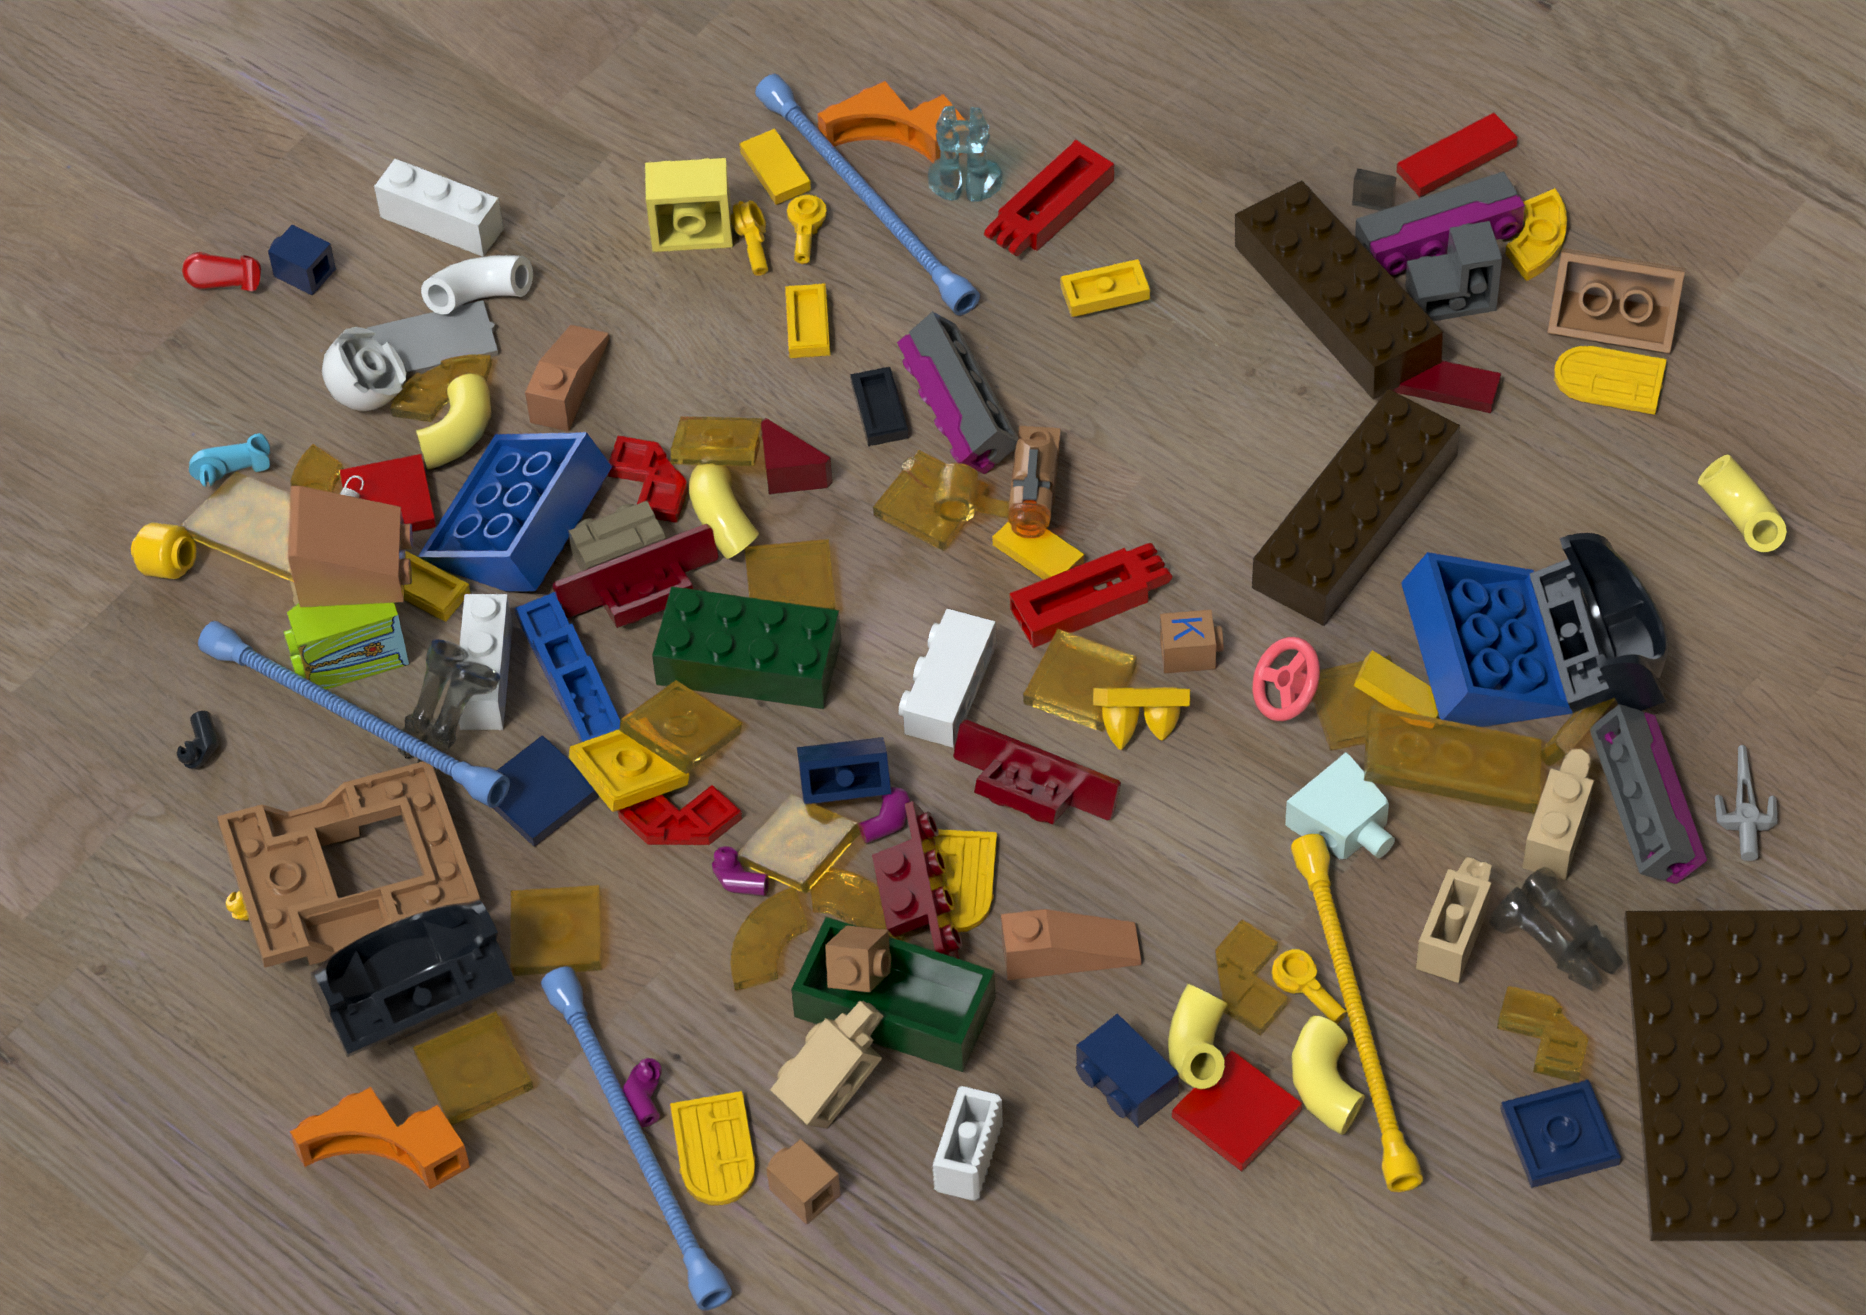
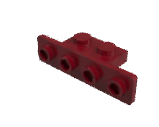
[553,524,719,628]
[953,720,1121,825]
[872,801,962,959]

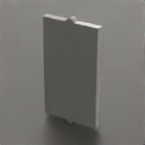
[367,300,498,377]

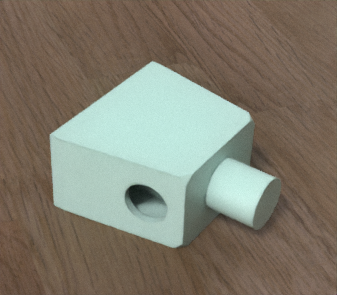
[1285,753,1395,859]

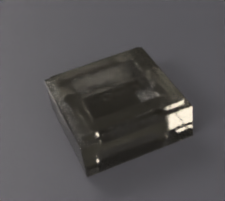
[1352,169,1397,211]

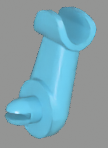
[189,433,270,487]

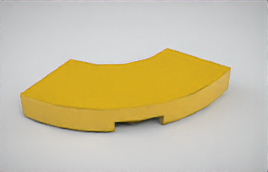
[1505,188,1567,281]

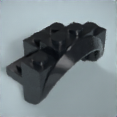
[1530,533,1669,713]
[310,899,515,1058]

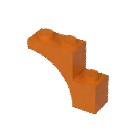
[817,81,970,167]
[290,1087,470,1190]

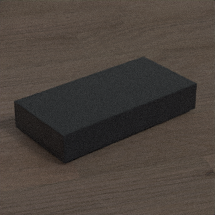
[850,367,909,447]

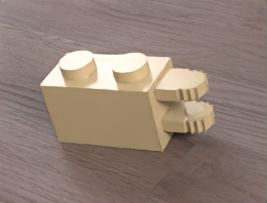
[1523,748,1594,880]

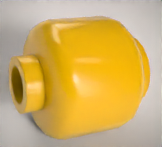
[131,522,197,579]

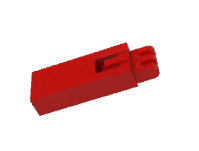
[984,140,1114,257]
[1009,543,1173,648]

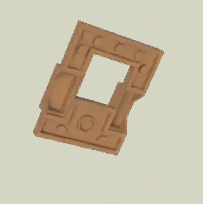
[217,761,480,968]

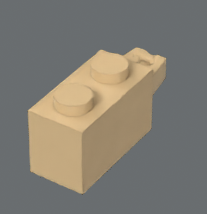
[1416,857,1492,983]
[770,1001,884,1129]

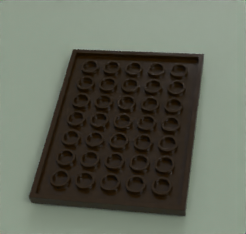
[1624,910,1866,1241]

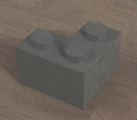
[1405,221,1502,321]

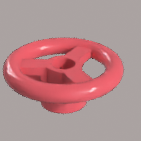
[1252,637,1320,721]

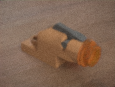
[1008,426,1061,538]

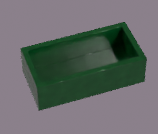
[652,586,842,709]
[791,917,996,1072]

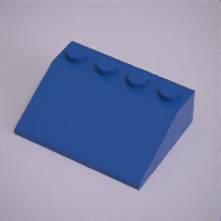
[418,432,612,591]
[1401,552,1573,728]

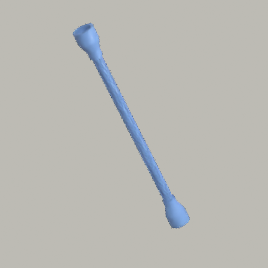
[755,74,980,316]
[198,621,510,808]
[541,966,732,1310]

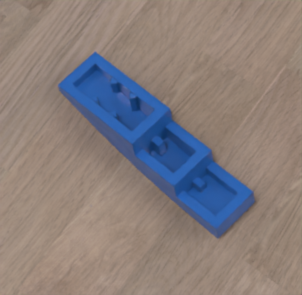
[515,592,624,742]

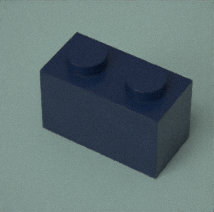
[797,737,891,804]
[1076,1013,1179,1128]

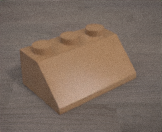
[1547,248,1686,353]

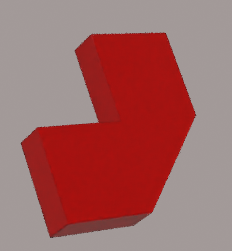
[608,435,688,523]
[617,785,742,845]

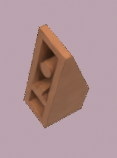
[525,325,610,431]
[1001,909,1141,981]

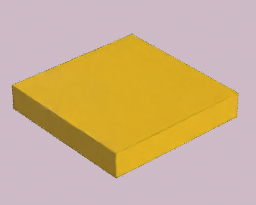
[569,720,689,812]

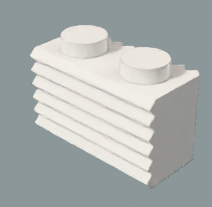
[932,1086,1003,1201]

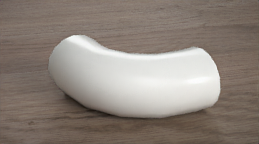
[421,255,533,315]

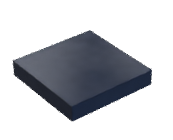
[493,735,599,847]
[1500,1079,1621,1188]

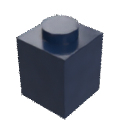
[268,224,336,296]

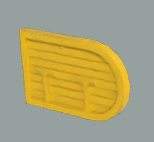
[1554,346,1667,415]
[934,829,997,932]
[670,1091,756,1205]

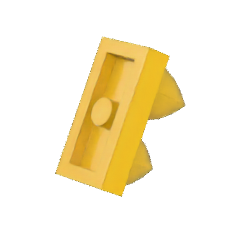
[1093,687,1190,750]

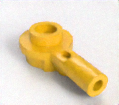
[787,195,827,264]
[731,200,768,276]
[1271,949,1347,1024]

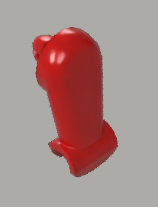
[182,252,261,291]

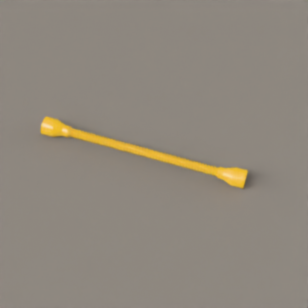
[1291,834,1423,1192]

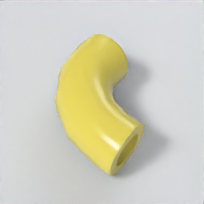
[416,374,491,470]
[1698,454,1787,552]
[689,460,759,559]
[1168,984,1228,1089]
[1291,1016,1365,1135]

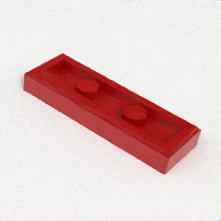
[1396,113,1518,197]

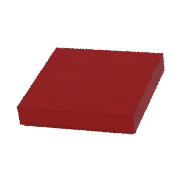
[339,454,436,532]
[1172,1050,1302,1172]

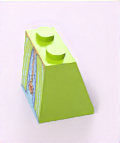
[283,603,409,690]

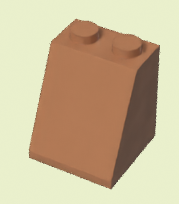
[287,486,413,607]

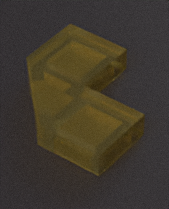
[1215,919,1288,1036]
[1497,986,1589,1083]

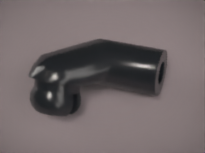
[177,711,219,769]

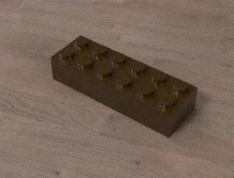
[1235,180,1443,400]
[1252,389,1460,626]

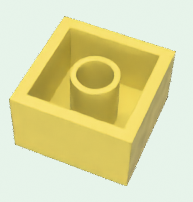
[645,158,733,252]

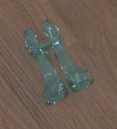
[927,106,1003,202]

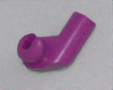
[858,787,910,844]
[712,846,769,896]
[623,1058,662,1127]

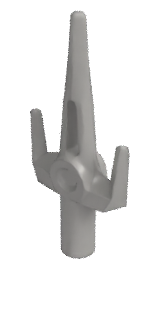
[1715,745,1778,861]

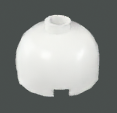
[322,327,406,411]

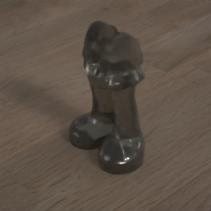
[398,639,501,771]
[1488,867,1623,991]

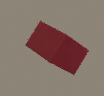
[761,418,833,495]

